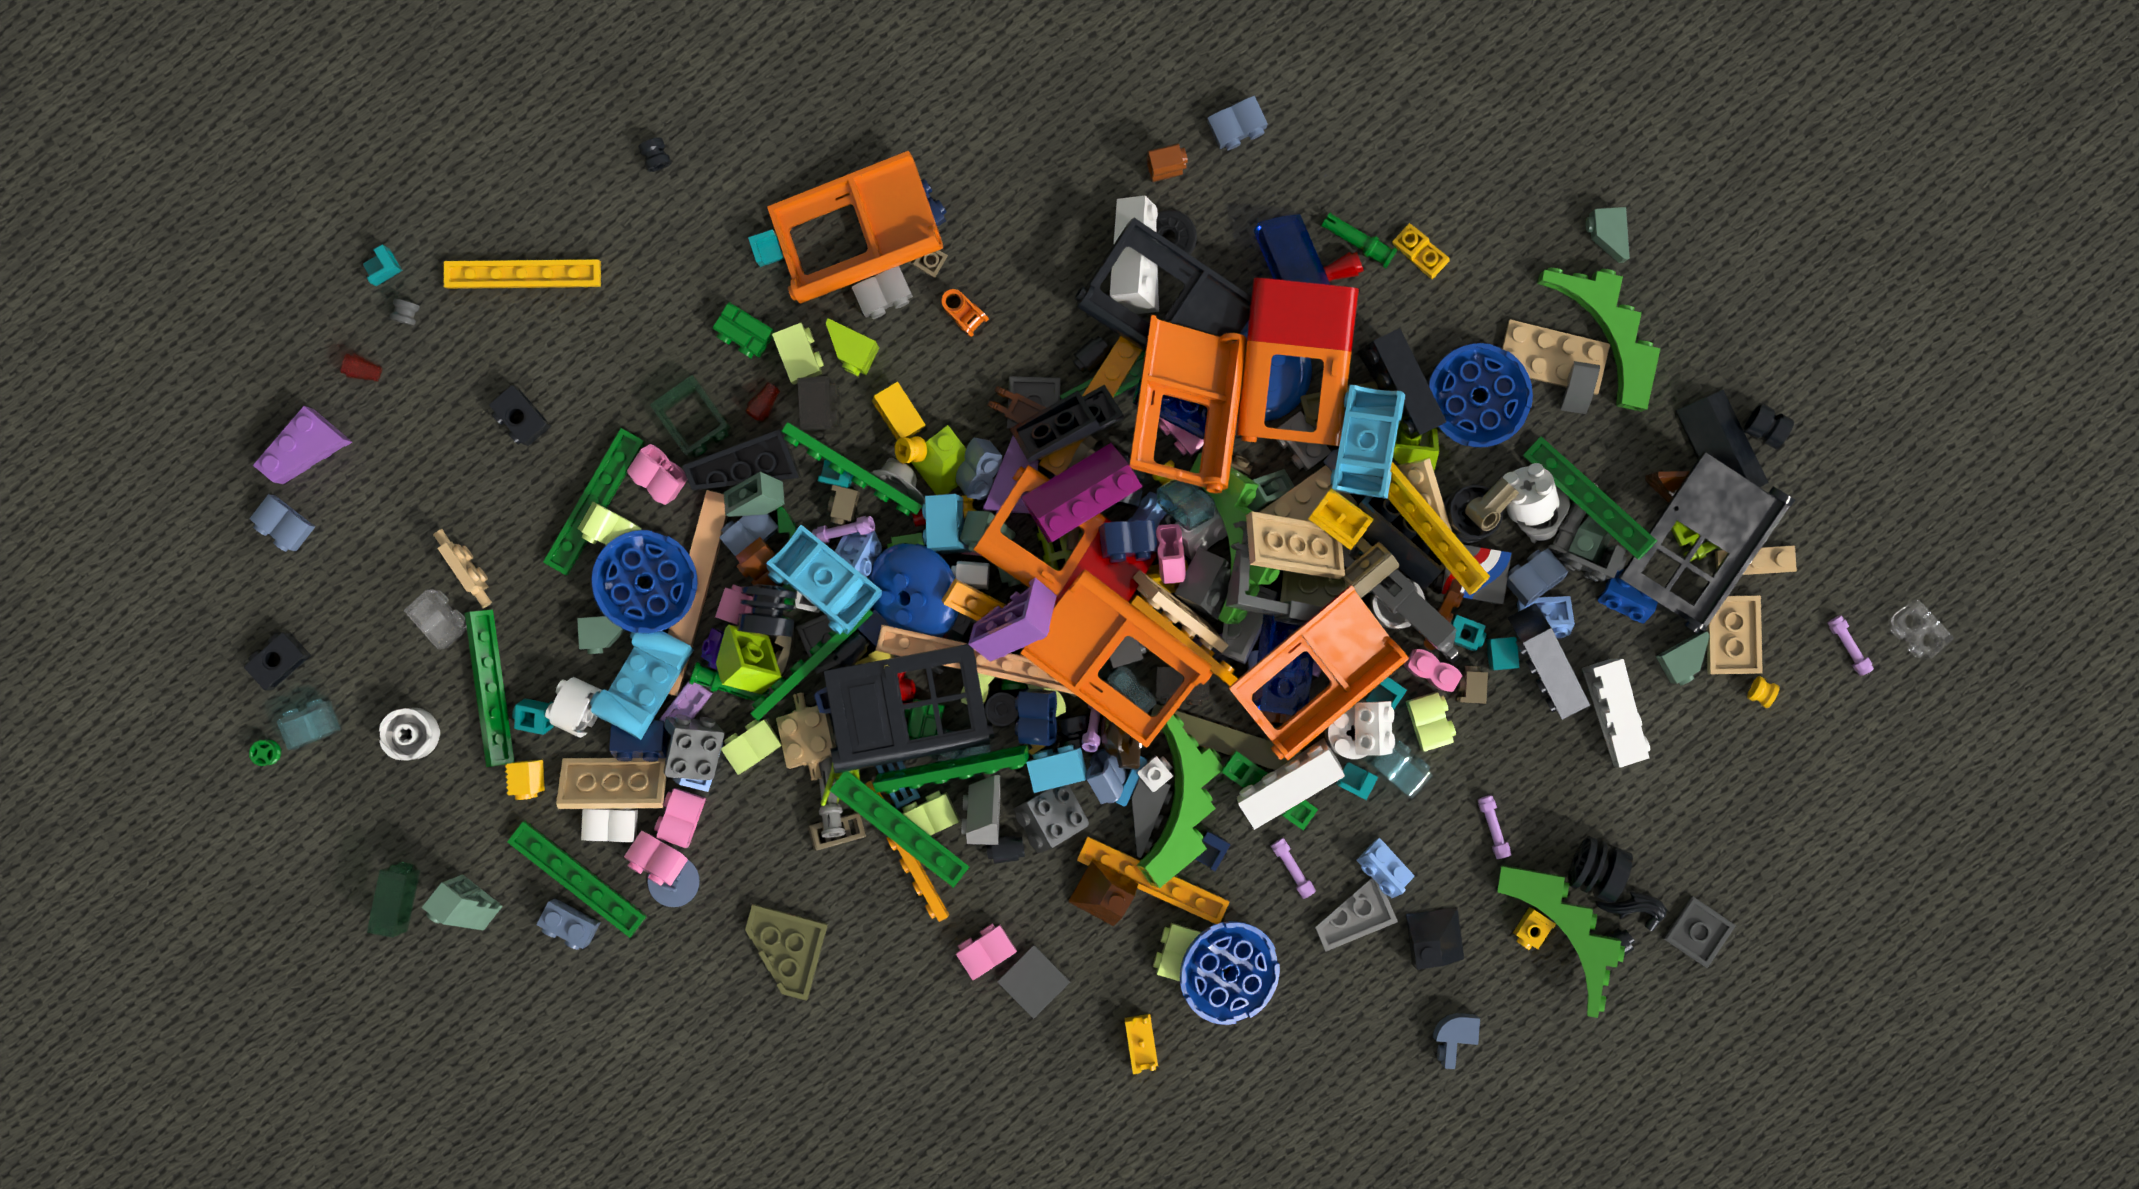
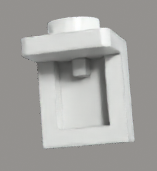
[1137,755,1173,792]

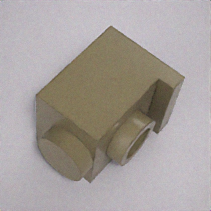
[828,485,860,525]
[1456,666,1488,704]

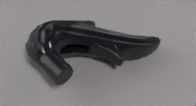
[1595,892,1667,931]

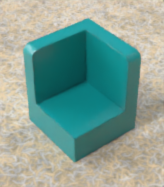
[748,230,784,267]
[363,244,403,286]
[817,460,855,489]
[1486,637,1519,670]
[1366,677,1407,710]
[1336,762,1378,800]

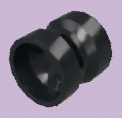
[638,137,672,172]

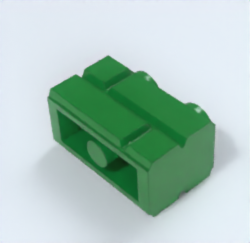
[713,302,775,359]
[905,698,945,757]

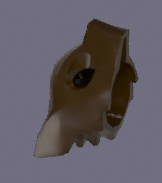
[1098,690,1142,770]

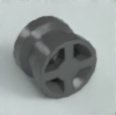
[389,299,420,326]

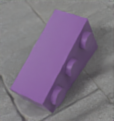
[253,406,352,484]
[983,436,1039,514]
[969,578,1057,662]

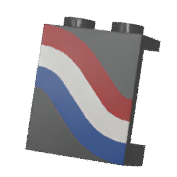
[1435,545,1511,605]

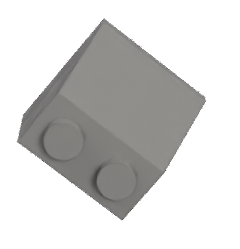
[961,775,1000,845]

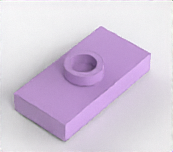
[660,681,713,722]

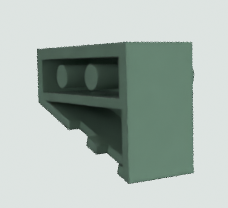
[422,875,502,930]

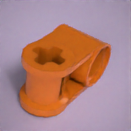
[942,289,989,337]

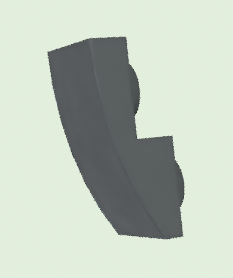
[1561,361,1600,414]

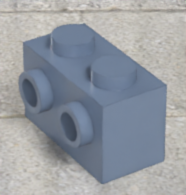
[536,899,601,950]

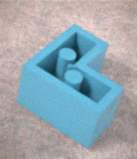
[922,494,972,554]
[1026,745,1087,793]

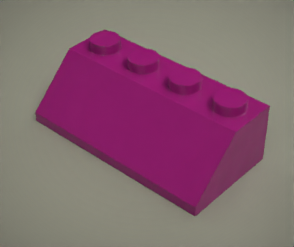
[1021,443,1142,543]

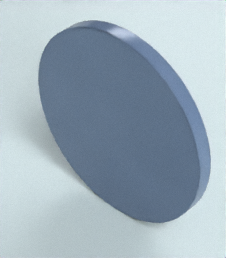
[648,860,700,907]

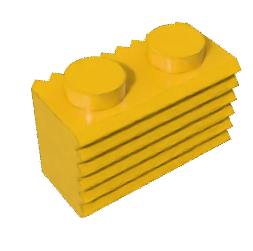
[505,760,545,800]

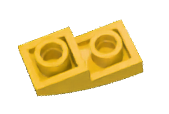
[1392,223,1450,279]

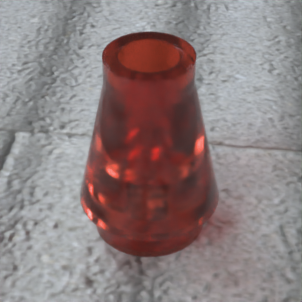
[341,353,383,382]
[745,383,780,423]

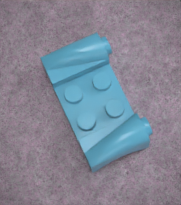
[1331,385,1405,499]
[766,525,882,635]
[590,631,694,740]

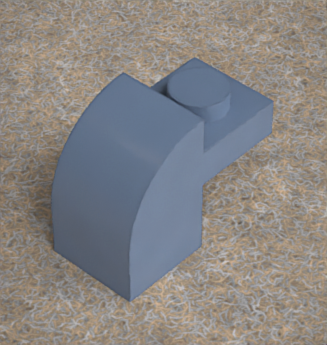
[1433,1013,1480,1069]

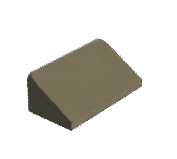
[1341,542,1399,598]

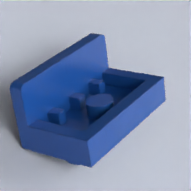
[1598,569,1658,623]

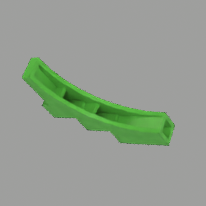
[1537,268,1660,412]
[1190,453,1280,624]
[1136,714,1223,888]
[1498,865,1625,1018]

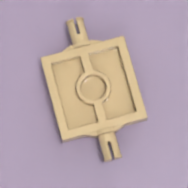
[433,529,492,608]
[776,693,836,780]

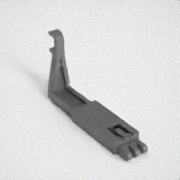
[1226,521,1323,626]
[1342,537,1460,664]

